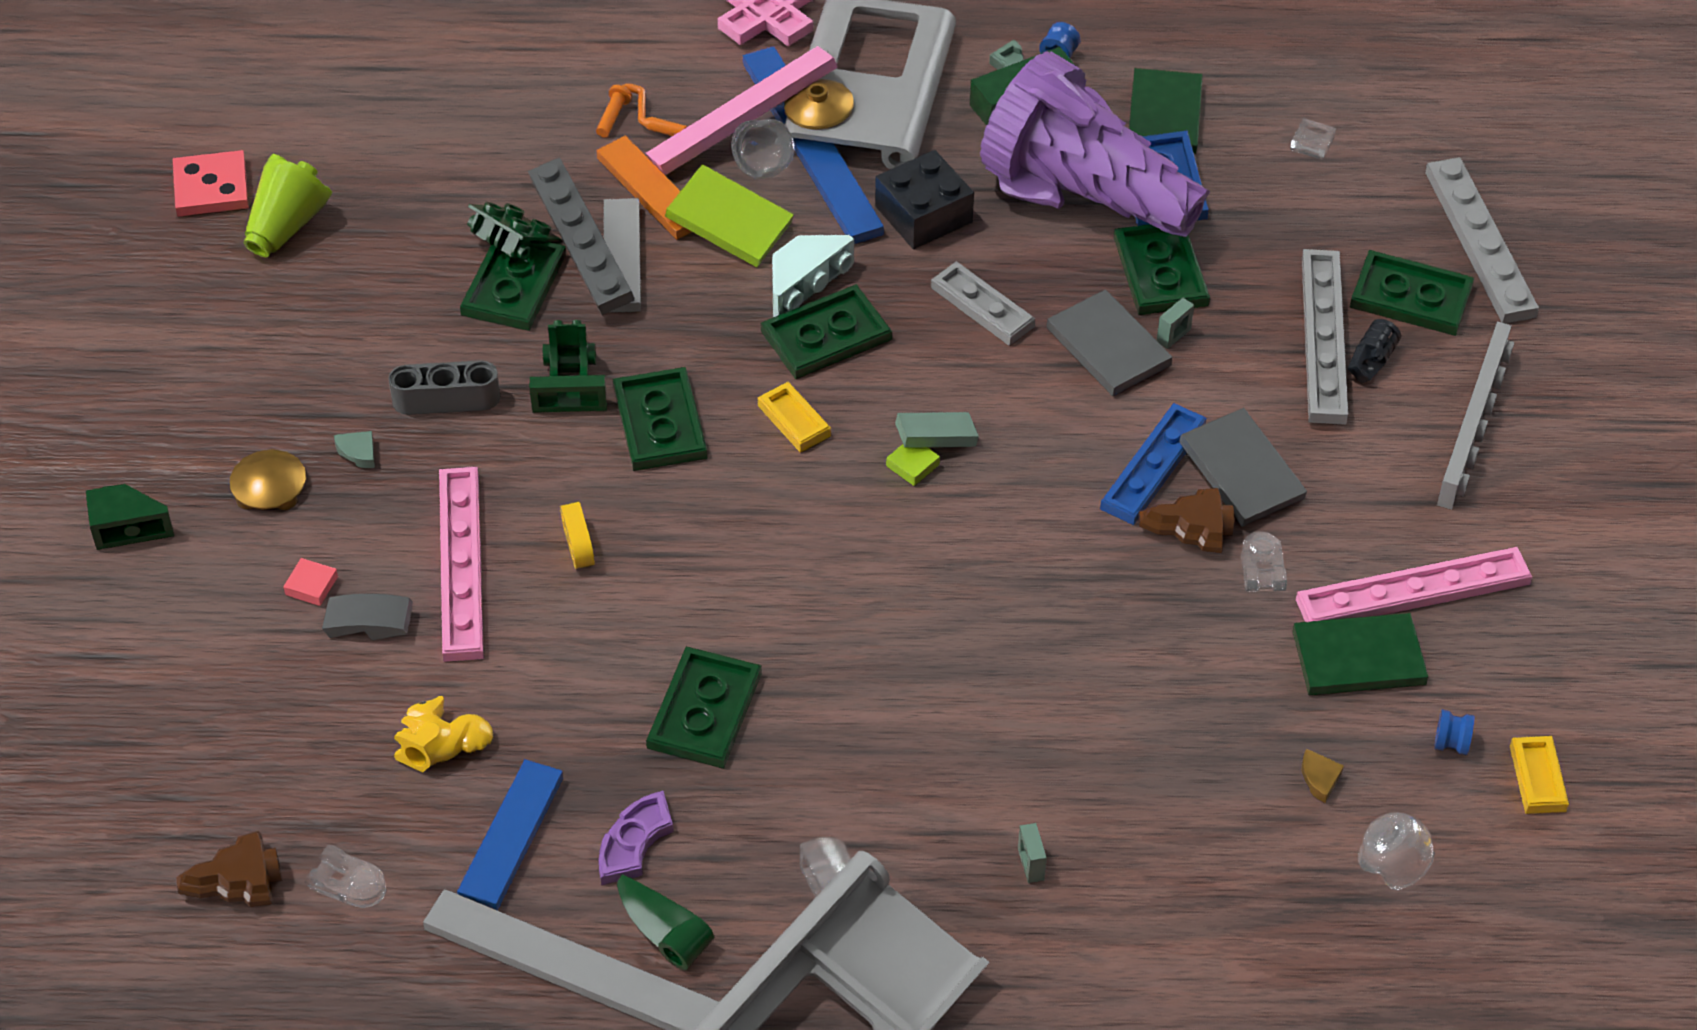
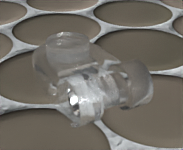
[1241,531,1287,591]
[305,845,386,908]

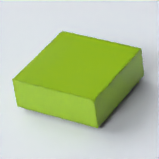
[886,444,940,486]

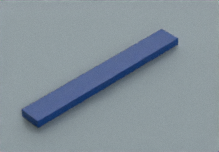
[743,46,884,244]

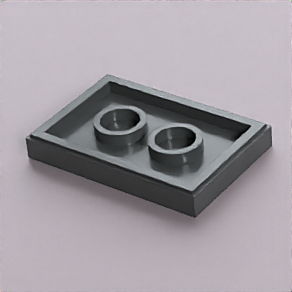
[1046,289,1173,396]
[1179,408,1307,527]

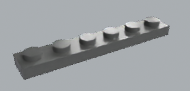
[528,157,635,315]

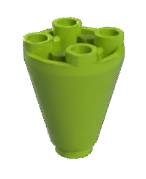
[243,154,332,257]

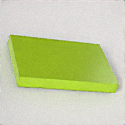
[665,164,794,267]

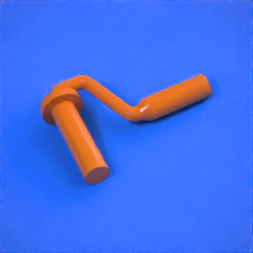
[596,83,687,138]

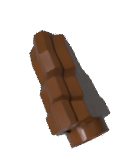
[1139,488,1234,553]
[176,830,282,907]

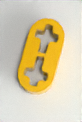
[560,502,595,569]

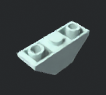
[772,235,854,317]

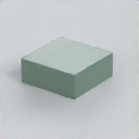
[1156,298,1194,349]
[1018,823,1047,883]

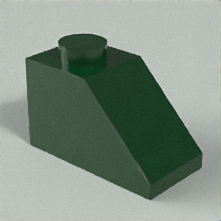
[86,484,175,550]

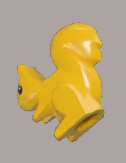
[394,696,493,773]

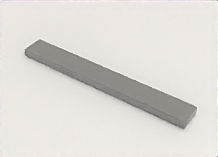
[423,889,719,1030]

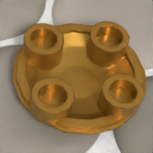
[230,449,306,510]

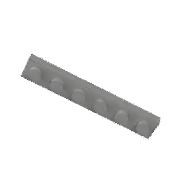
[1425,157,1539,323]
[1302,249,1348,425]
[1437,322,1515,510]

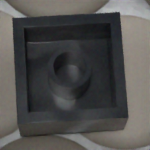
[875,150,974,250]

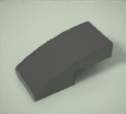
[322,594,413,641]

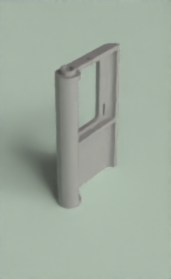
[779,0,956,169]

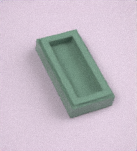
[895,412,979,448]

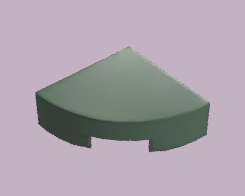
[989,39,1023,70]
[334,431,375,468]

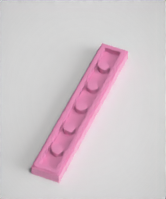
[646,46,838,175]
[439,467,484,662]
[1296,547,1532,622]

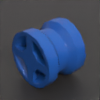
[1039,22,1081,58]
[1434,709,1475,755]

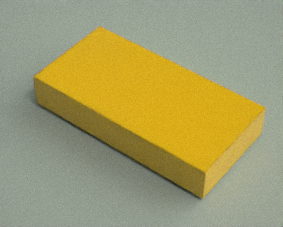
[758,382,831,453]
[1510,736,1569,814]

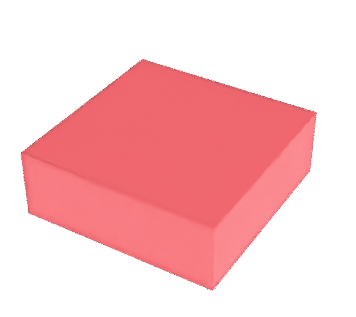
[283,558,338,606]

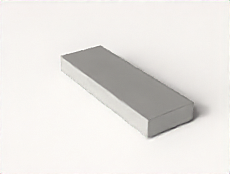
[931,261,1035,346]

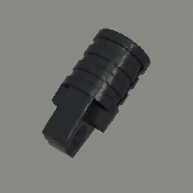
[1348,319,1401,384]

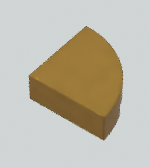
[1301,749,1344,803]

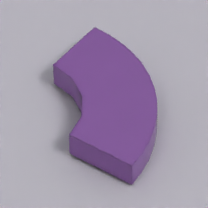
[599,791,673,885]

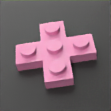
[718,0,813,46]

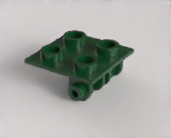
[467,201,562,260]

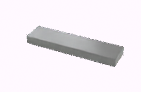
[604,198,641,312]

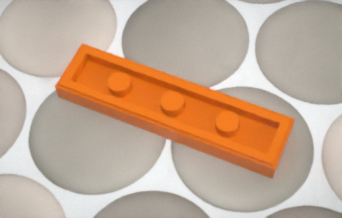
[596,135,692,240]

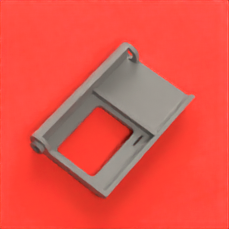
[694,851,989,1030]

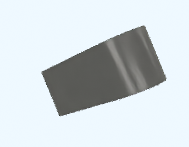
[388,360,501,415]

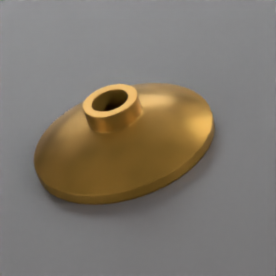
[784,79,854,129]

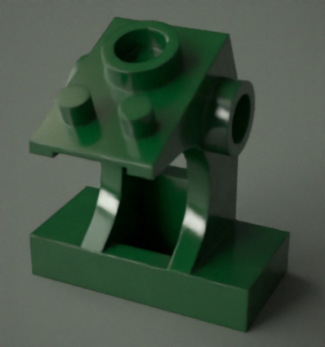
[529,320,607,413]

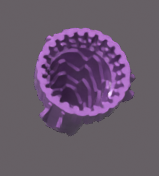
[980,51,1210,237]

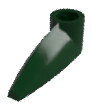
[617,874,715,970]

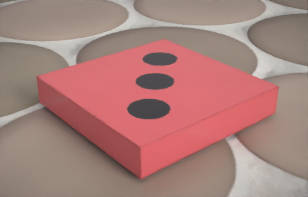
[173,150,249,217]

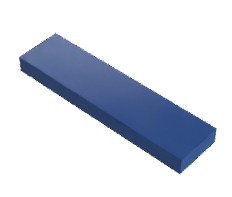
[1100,403,1207,525]
[457,759,563,911]

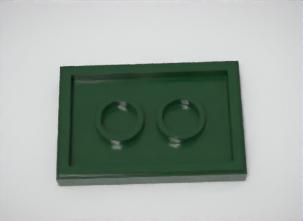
[1129,68,1203,154]
[1113,224,1210,315]
[460,240,566,331]
[1350,250,1475,336]
[761,284,892,379]
[613,367,708,471]
[1292,613,1428,695]
[646,646,762,769]

